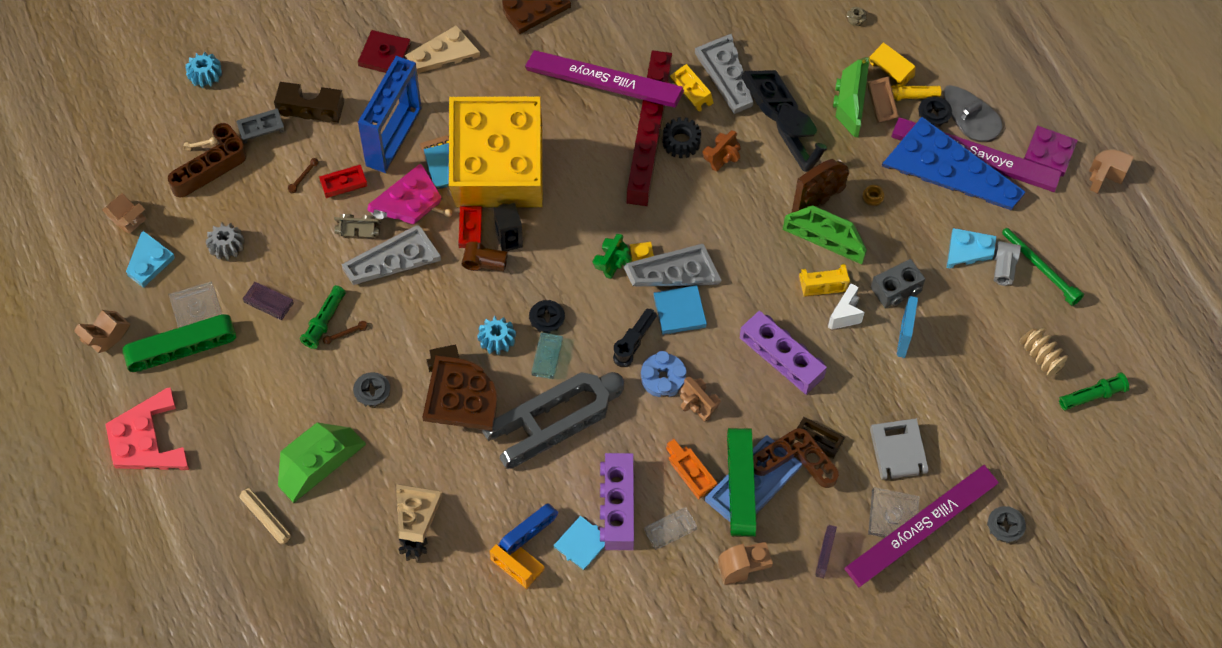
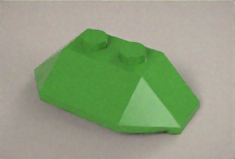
[833,57,870,137]
[782,205,867,264]
[278,423,366,503]

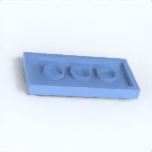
[705,435,802,522]

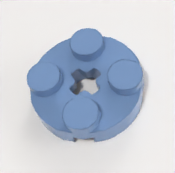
[641,351,686,397]

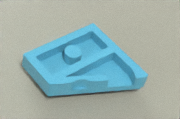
[946,228,996,268]
[126,231,175,288]

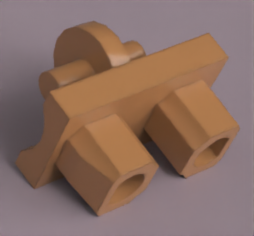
[678,376,721,422]

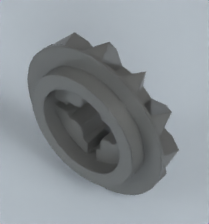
[353,372,390,407]
[987,506,1026,543]

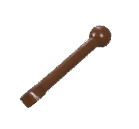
[288,158,319,193]
[323,321,367,344]

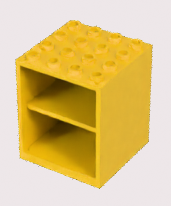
[449,97,543,208]

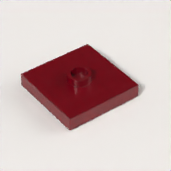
[358,30,411,73]

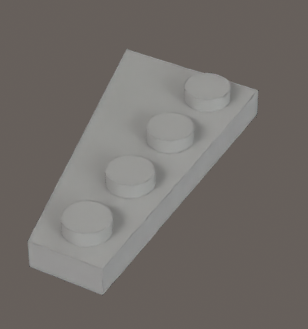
[695,34,753,114]
[341,224,441,285]
[624,244,722,287]

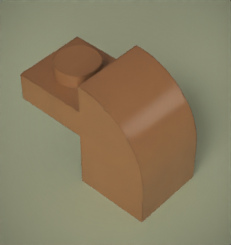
[1089,150,1134,194]
[102,193,146,233]
[74,310,131,353]
[718,542,773,585]

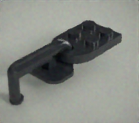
[741,70,827,172]

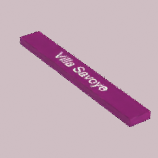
[525,50,684,108]
[891,117,1062,192]
[844,464,999,588]

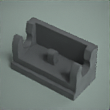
[236,109,285,144]

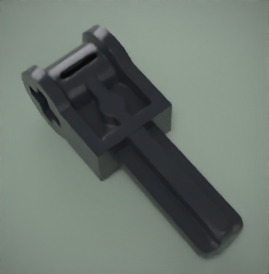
[613,308,657,367]

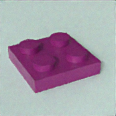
[1024,125,1078,177]

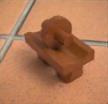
[702,130,741,171]

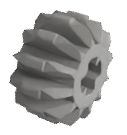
[206,223,244,260]

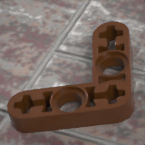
[753,428,839,488]

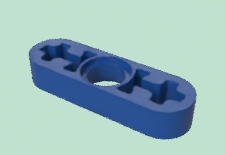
[498,503,558,555]

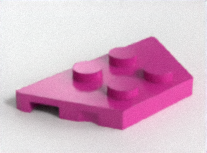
[367,164,442,224]

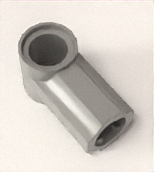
[993,241,1021,286]

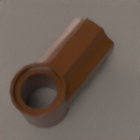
[461,242,508,272]

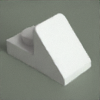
[828,284,864,330]

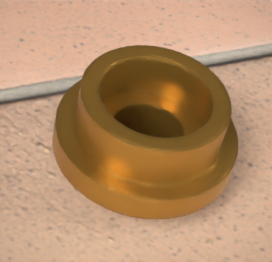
[863,185,884,206]

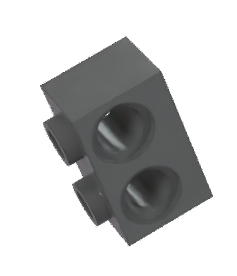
[871,259,925,308]

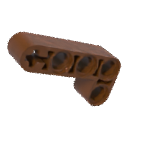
[168,123,246,198]

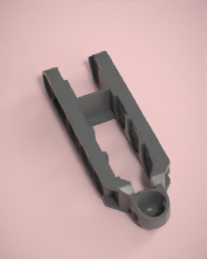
[482,372,624,469]

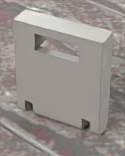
[870,418,928,480]

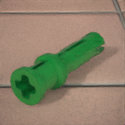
[299,285,346,349]
[1059,372,1129,411]

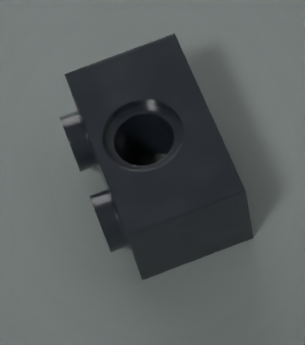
[493,203,523,251]

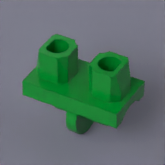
[593,234,632,279]

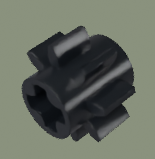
[398,538,428,561]

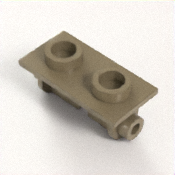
[334,214,381,238]

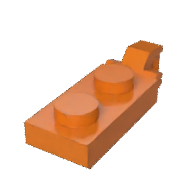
[666,439,718,500]

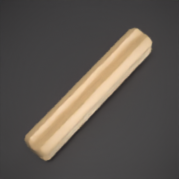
[239,488,291,545]

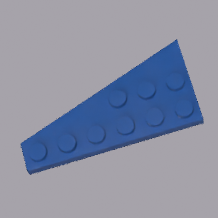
[882,117,1025,210]

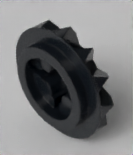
[918,96,952,126]
[529,300,565,334]

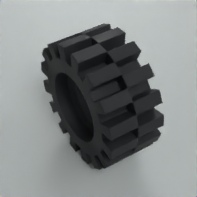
[662,117,701,158]

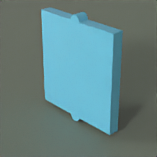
[554,516,605,570]

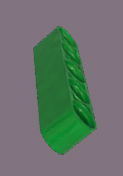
[122,314,237,372]
[727,428,756,537]

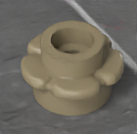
[847,7,867,26]

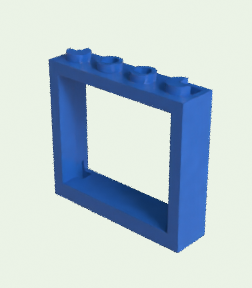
[358,56,422,173]

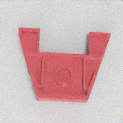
[105,387,189,470]

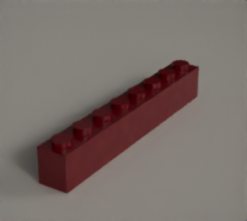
[626,50,672,207]

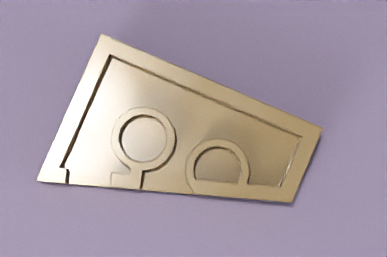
[405,26,480,74]
[396,484,442,542]

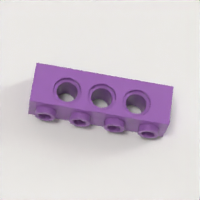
[739,311,827,395]
[600,453,634,550]

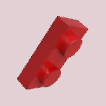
[319,164,367,198]
[458,206,482,248]

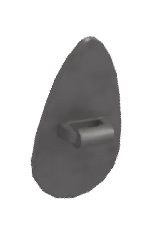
[944,85,1002,142]

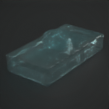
[531,332,563,379]

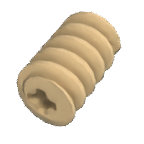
[1019,328,1069,377]

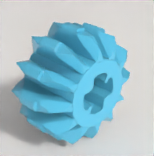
[185,52,222,88]
[477,316,516,355]

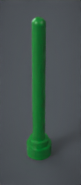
[1002,228,1084,306]

